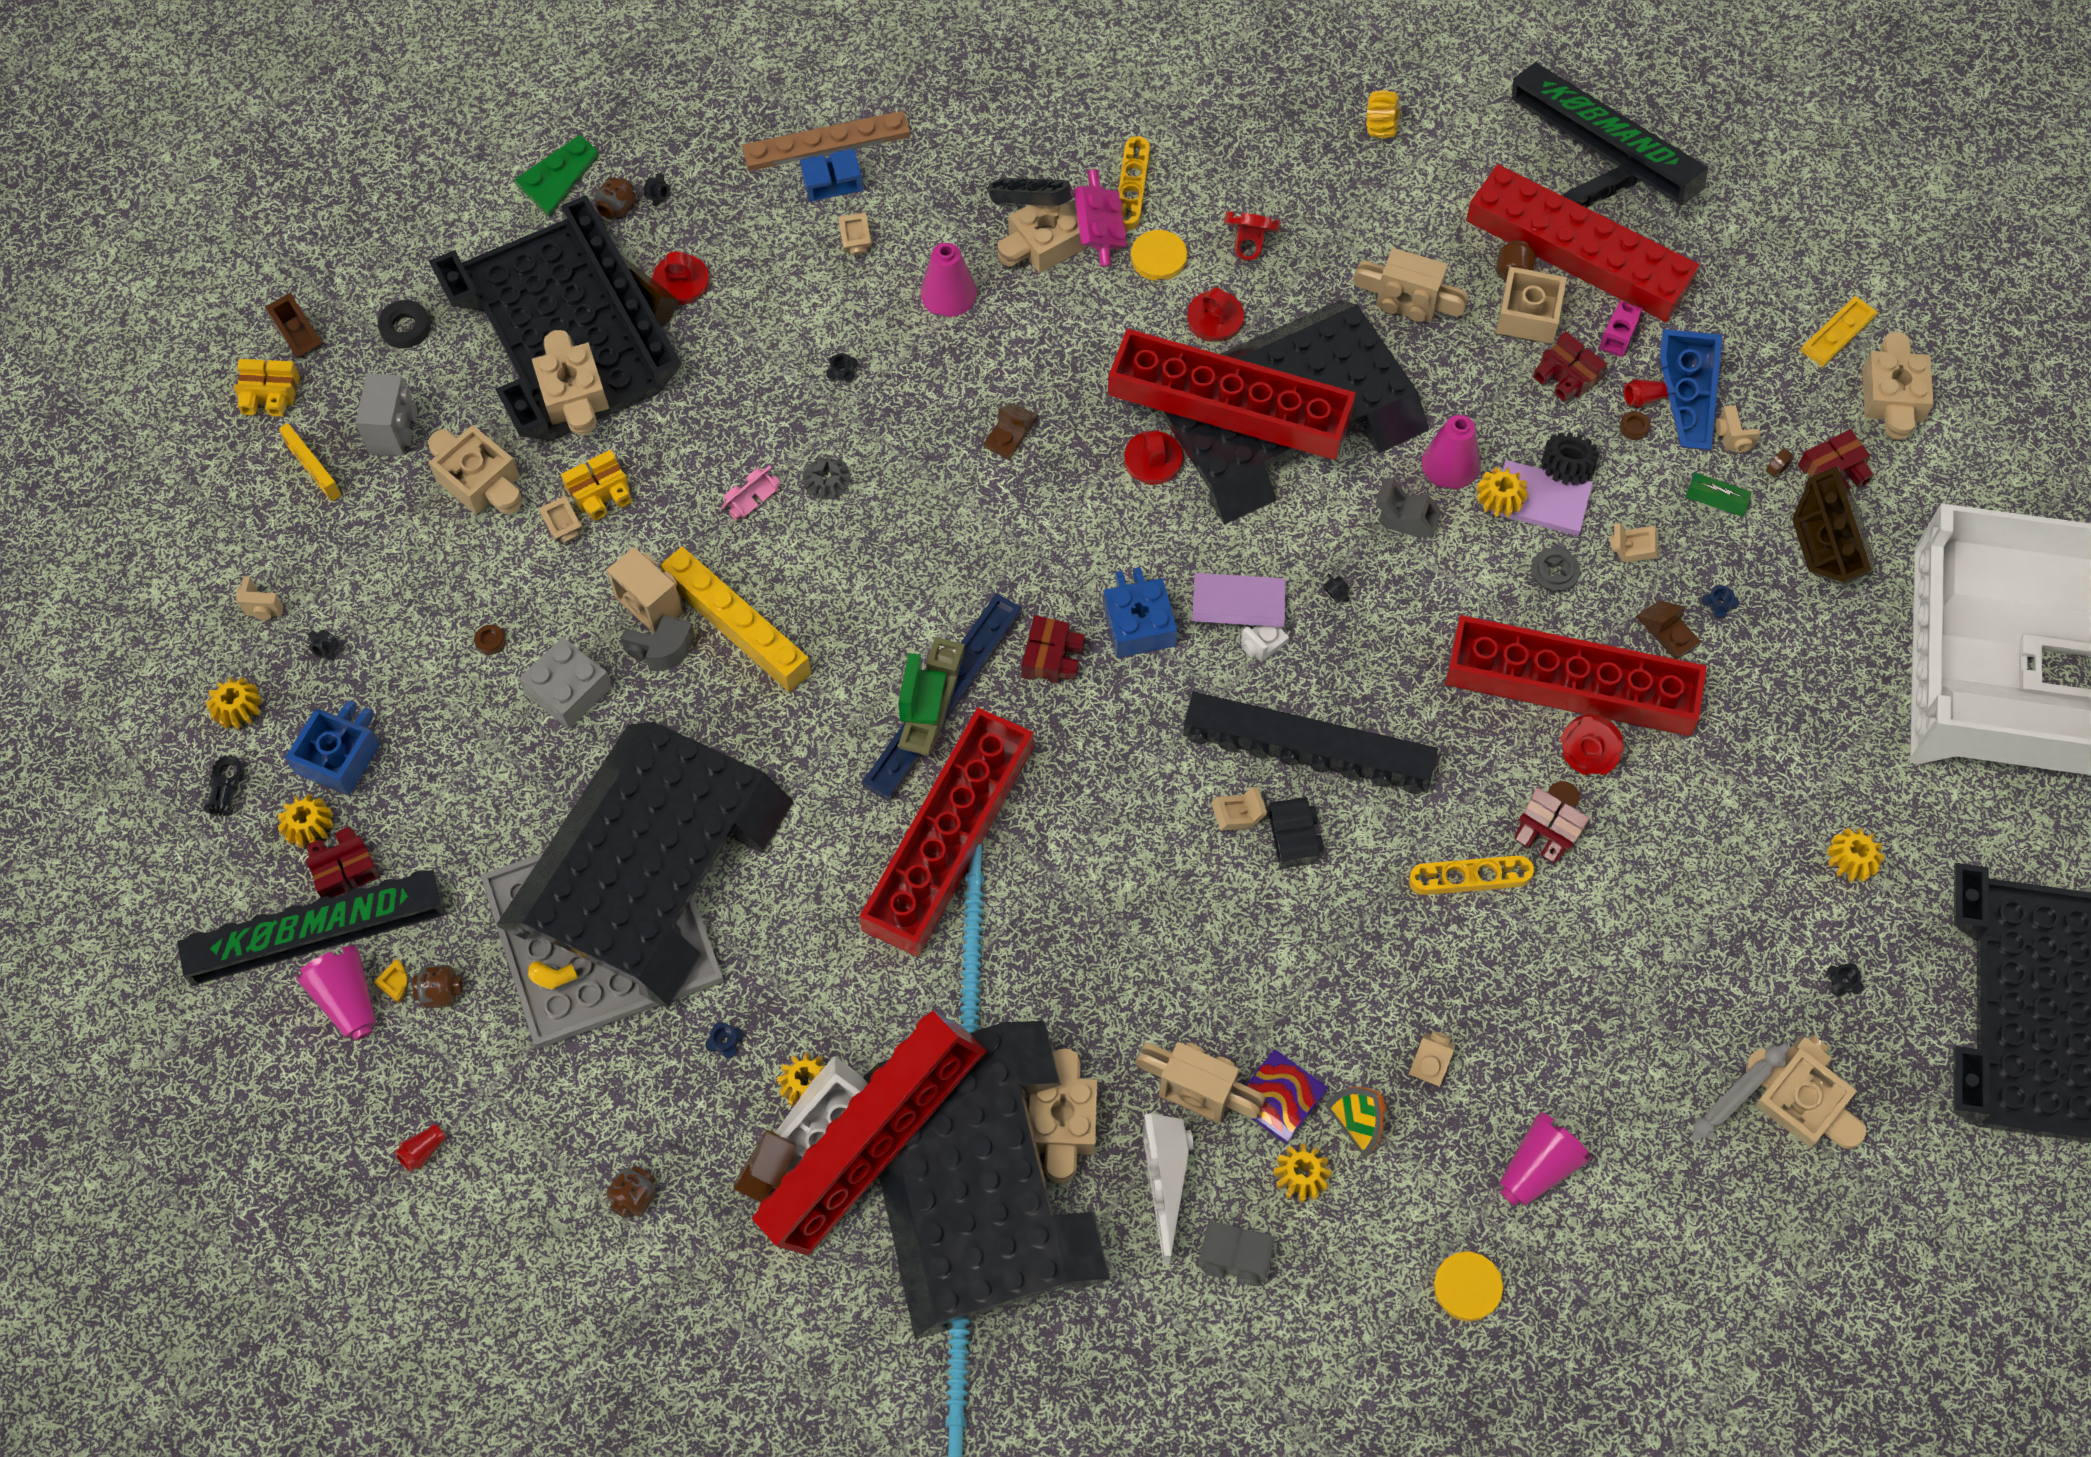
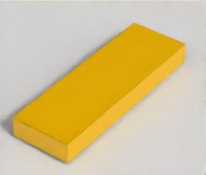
[1800,296,1878,367]
[279,423,342,501]

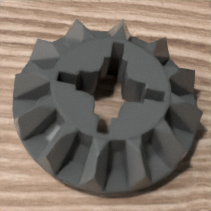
[803,455,850,499]
[1531,548,1580,593]

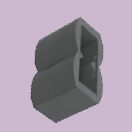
[1199,1221,1275,1286]

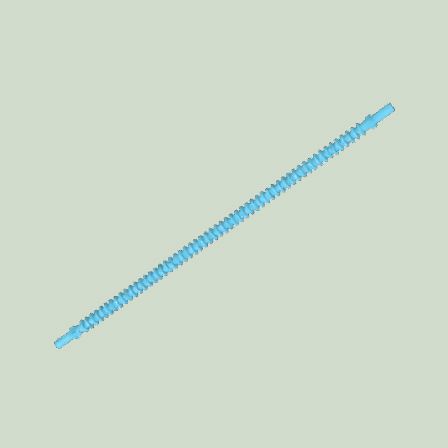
[946,844,984,1457]

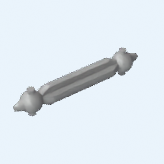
[1691,1043,1789,1141]

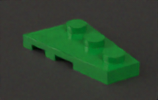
[514,135,598,218]

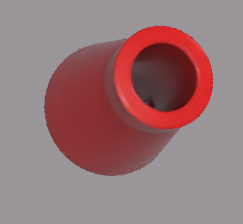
[1624,379,1669,408]
[394,1124,446,1172]

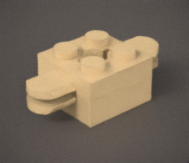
[998,201,1087,273]
[1353,247,1468,323]
[532,330,609,435]
[1862,332,1934,440]
[428,425,522,515]
[1135,1042,1265,1124]
[1029,1048,1097,1183]
[1746,1048,1866,1149]

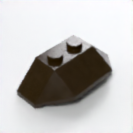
[1792,466,1874,584]

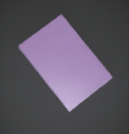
[1491,460,1593,536]
[1192,573,1285,627]

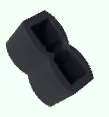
[1268,797,1324,869]

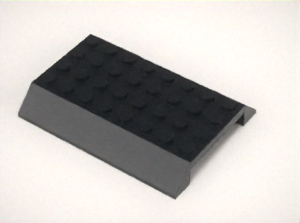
[429,195,682,440]
[1149,300,1429,525]
[497,721,793,1009]
[1953,863,2091,1143]
[863,1021,1111,1339]

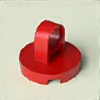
[1224,211,1281,261]
[652,251,710,305]
[1187,287,1244,342]
[1124,430,1183,485]
[1560,714,1624,776]

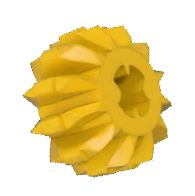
[1366,90,1400,139]
[1476,466,1528,518]
[206,676,262,730]
[277,793,333,849]
[1826,827,1884,883]
[777,1052,826,1107]
[1273,1143,1332,1203]

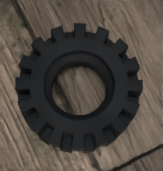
[1541,432,1599,485]

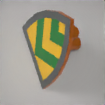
[1325,1087,1386,1158]

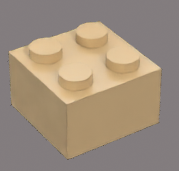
[1496,267,1567,344]
[606,547,683,634]

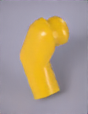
[528,961,578,990]

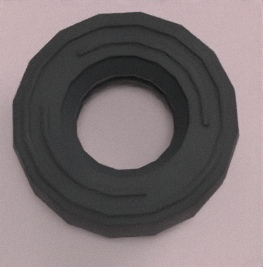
[378,300,431,349]

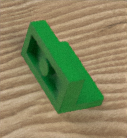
[898,653,946,725]

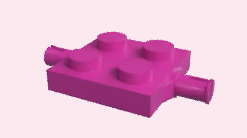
[1074,169,1127,267]

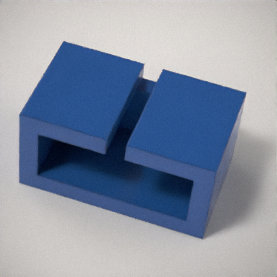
[800,149,863,202]

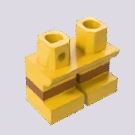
[234,359,301,417]
[561,449,632,521]

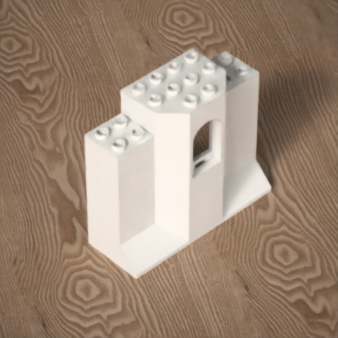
[1910,503,2091,775]

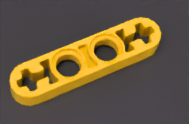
[1118,136,1150,231]
[1409,856,1534,895]

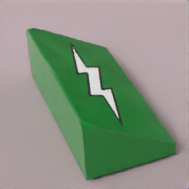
[1685,472,1752,517]

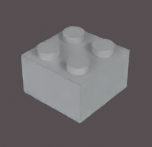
[355,373,417,456]
[519,637,612,729]

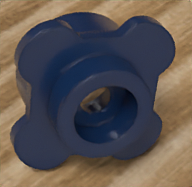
[1702,585,1739,618]
[705,1022,744,1059]

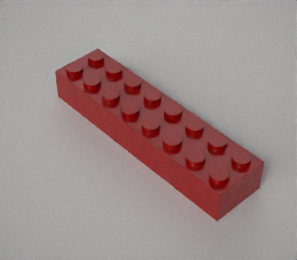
[1466,164,1700,323]
[1108,328,1356,460]
[1445,615,1707,737]
[859,707,1034,958]
[751,1010,987,1256]

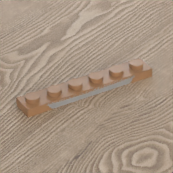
[742,111,910,171]

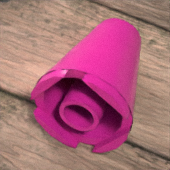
[920,242,977,317]
[1422,415,1481,489]
[296,945,376,1041]
[1499,1111,1592,1206]

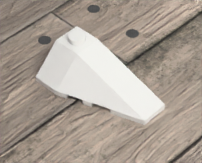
[774,1056,868,1189]
[1143,1114,1194,1264]

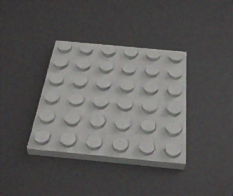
[480,853,724,1049]

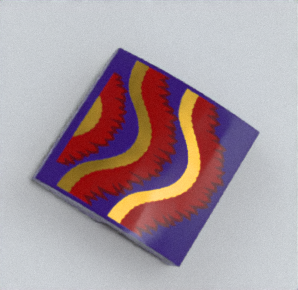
[1246,1049,1329,1145]

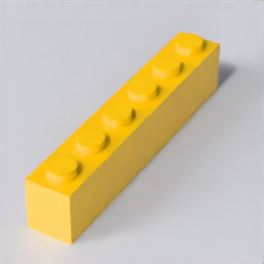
[660,546,811,693]

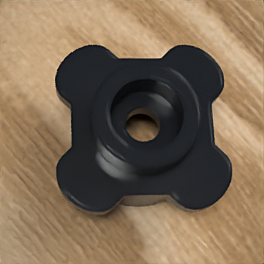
[644,173,670,207]
[826,353,858,382]
[1322,573,1350,603]
[308,630,339,661]
[1826,963,1864,997]

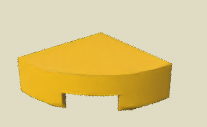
[374,958,408,1004]

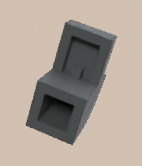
[1376,478,1441,537]
[621,615,695,671]

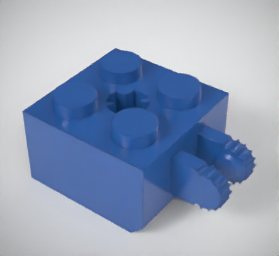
[1103,567,1177,658]
[285,700,380,796]

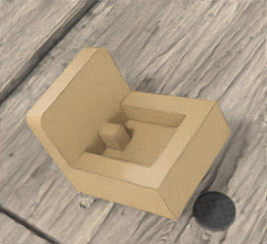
[838,212,872,255]
[1715,405,1760,453]
[538,496,583,543]
[1610,523,1659,562]
[236,576,284,620]
[1211,787,1267,831]
[1409,1031,1456,1087]
[1785,1035,1832,1067]

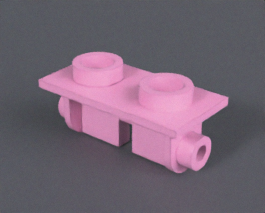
[721,465,781,521]

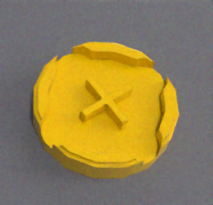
[1131,230,1187,281]
[1433,1251,1503,1322]

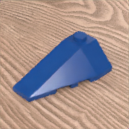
[1660,329,1723,450]

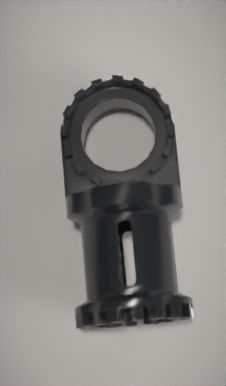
[204,755,245,816]

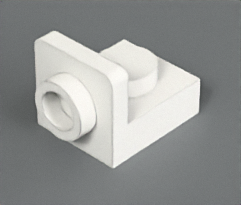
[1241,626,1289,662]

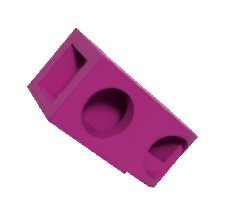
[1599,300,1642,357]

